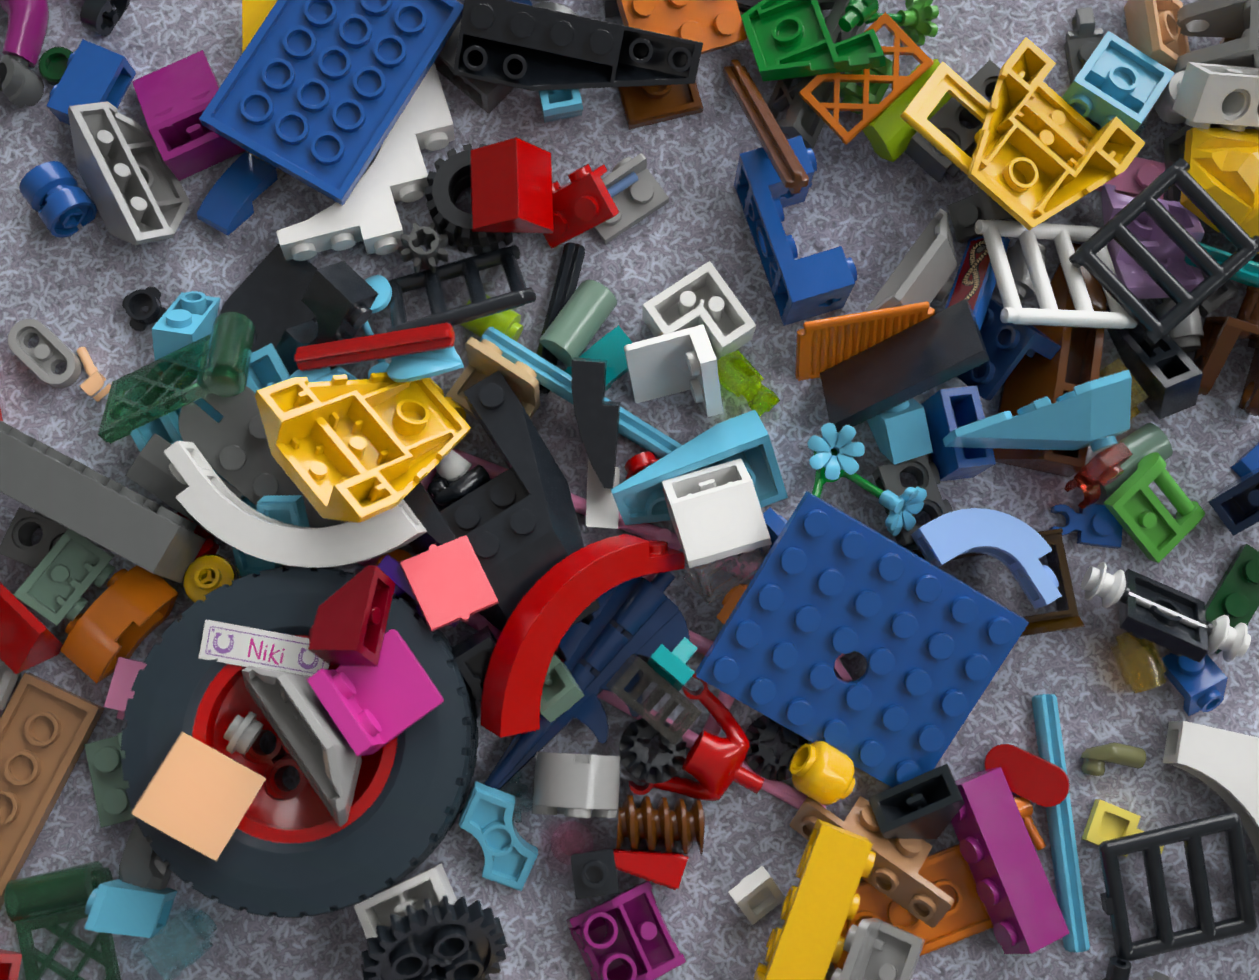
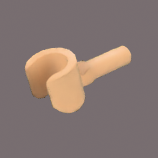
[76,347,111,402]

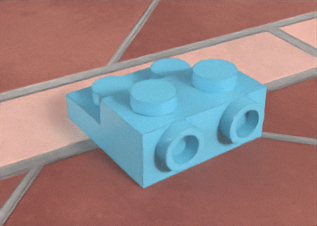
[1062,31,1174,132]

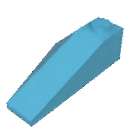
[942,370,1132,452]
[611,410,788,525]

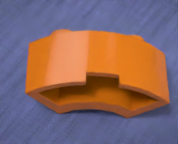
[60,565,179,684]

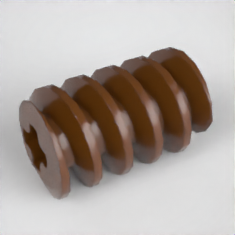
[616,795,705,855]

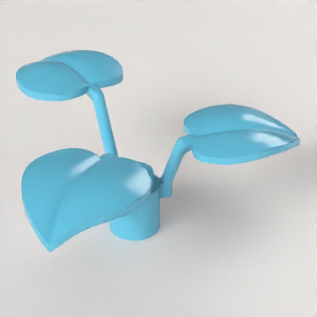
[287,275,464,382]

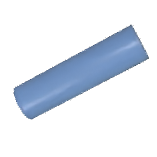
[607,172,639,197]

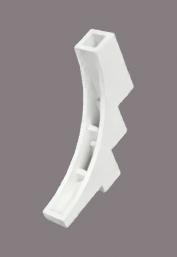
[276,63,455,261]

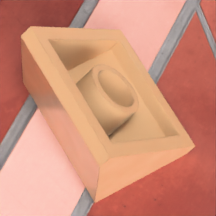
[1124,0,1190,74]

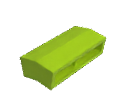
[862,59,952,162]

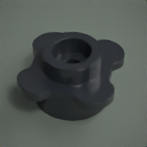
[122,287,167,331]

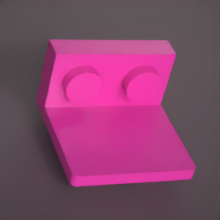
[307,629,444,756]

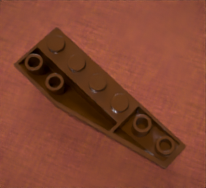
[993,243,1107,478]

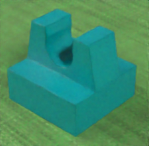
[646,637,698,692]

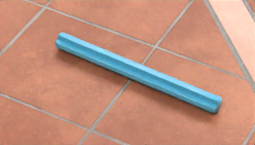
[480,327,682,459]
[1032,694,1090,953]

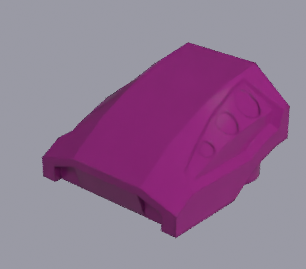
[566,881,686,980]

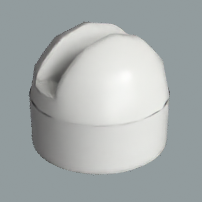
[436,450,472,481]

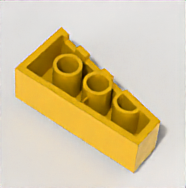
[754,819,875,980]

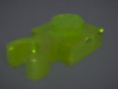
[717,350,780,417]

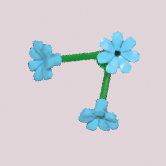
[808,423,927,536]

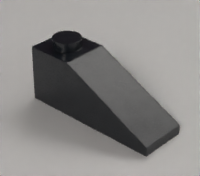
[1106,305,1203,420]

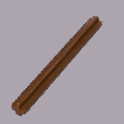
[723,59,809,194]

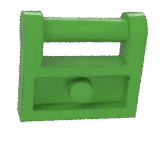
[1103,452,1205,563]

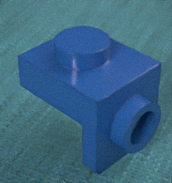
[1159,653,1228,716]

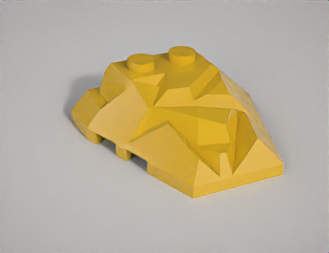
[1180,127,1259,254]

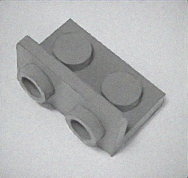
[593,153,669,245]

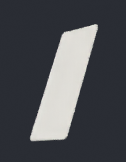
[586,458,620,529]

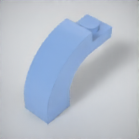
[911,508,1062,609]

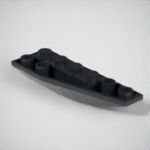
[453,0,703,91]

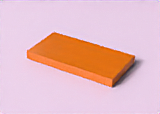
[832,843,994,970]

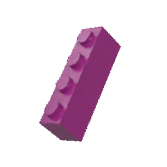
[951,767,1070,954]

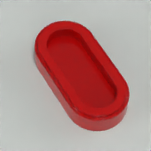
[985,744,1070,807]

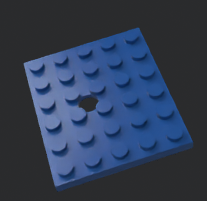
[695,491,1029,787]

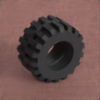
[425,144,520,255]

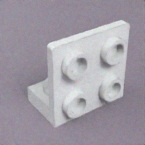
[624,324,723,417]

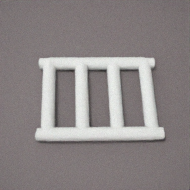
[975,219,1137,329]

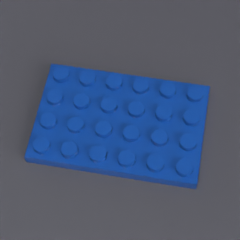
[199,0,464,206]

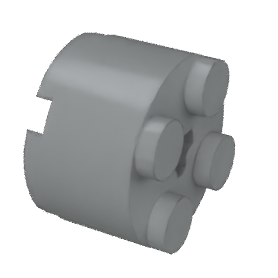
[532,752,621,818]

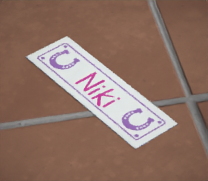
[199,619,329,676]

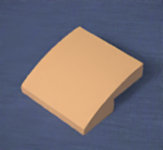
[131,732,266,861]

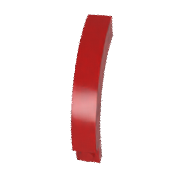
[480,534,685,738]

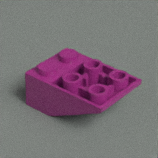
[132,50,246,181]

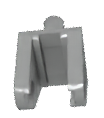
[1175,0,1259,74]

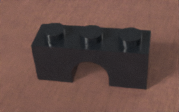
[275,261,378,376]

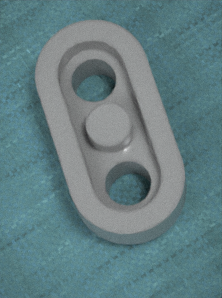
[8,319,82,388]

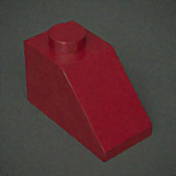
[308,565,396,666]

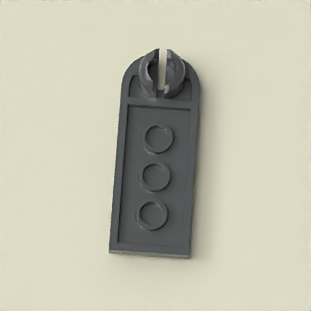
[179,379,347,569]

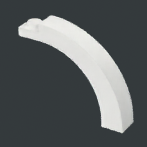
[164,441,427,568]

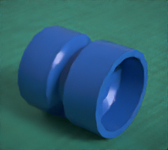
[19,161,97,238]

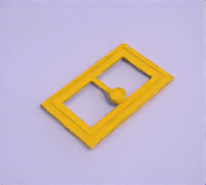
[900,62,990,175]

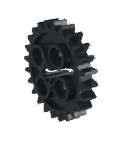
[361,896,507,980]

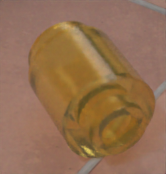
[1110,632,1167,693]

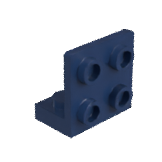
[957,298,1061,401]

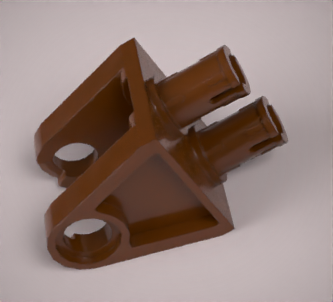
[1193,286,1259,416]

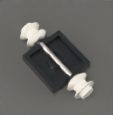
[1081,562,1251,663]

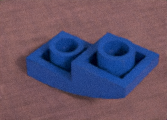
[196,152,278,236]

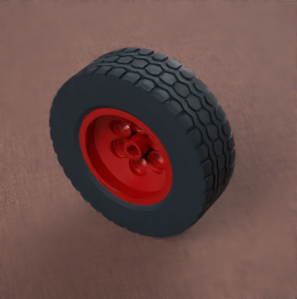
[121,566,479,918]

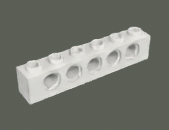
[1172,62,1259,131]

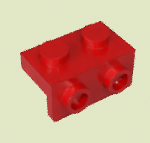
[543,164,620,249]

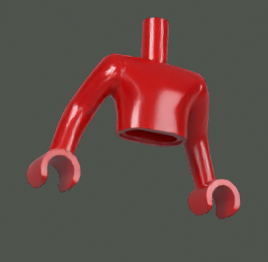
[628,671,764,801]

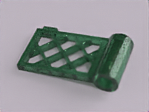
[98,312,255,444]
[4,861,121,980]

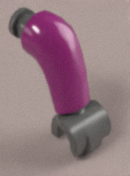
[0,0,49,108]

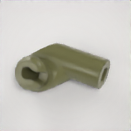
[1080,742,1146,776]

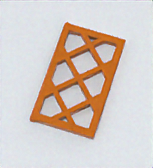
[798,12,934,145]

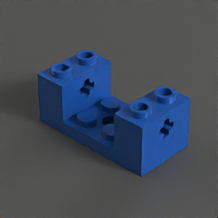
[734,136,857,326]

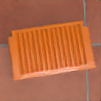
[795,301,935,381]

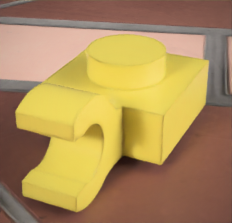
[1082,799,1164,857]

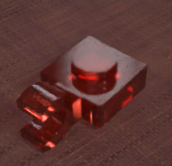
[1064,442,1133,509]

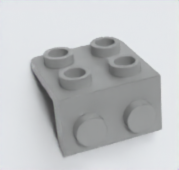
[831,918,925,980]

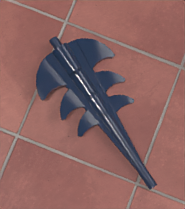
[459,571,691,814]

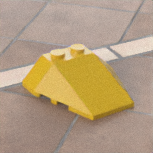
[967,37,1146,230]
[255,372,471,523]

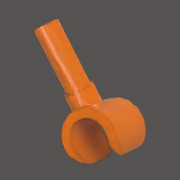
[1013,795,1046,850]

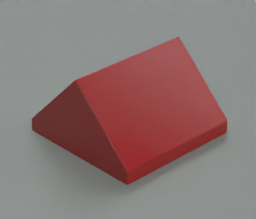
[470,137,554,233]
[0,582,63,674]

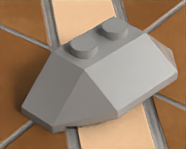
[68,101,191,245]
[864,208,958,312]
[242,666,362,827]

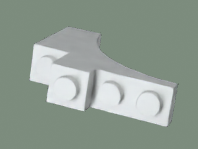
[1163,721,1259,864]

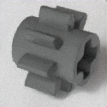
[400,222,449,273]

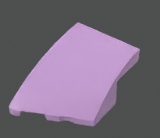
[1101,184,1205,299]

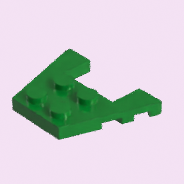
[741,0,886,82]

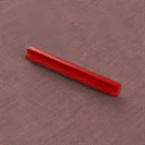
[294,323,455,371]

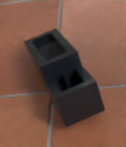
[571,357,621,489]

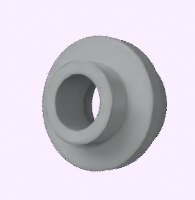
[223,712,264,755]

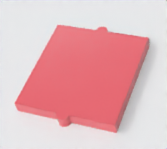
[400,535,498,632]

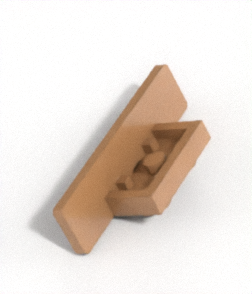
[790,796,954,928]

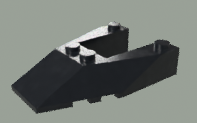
[404,370,600,632]

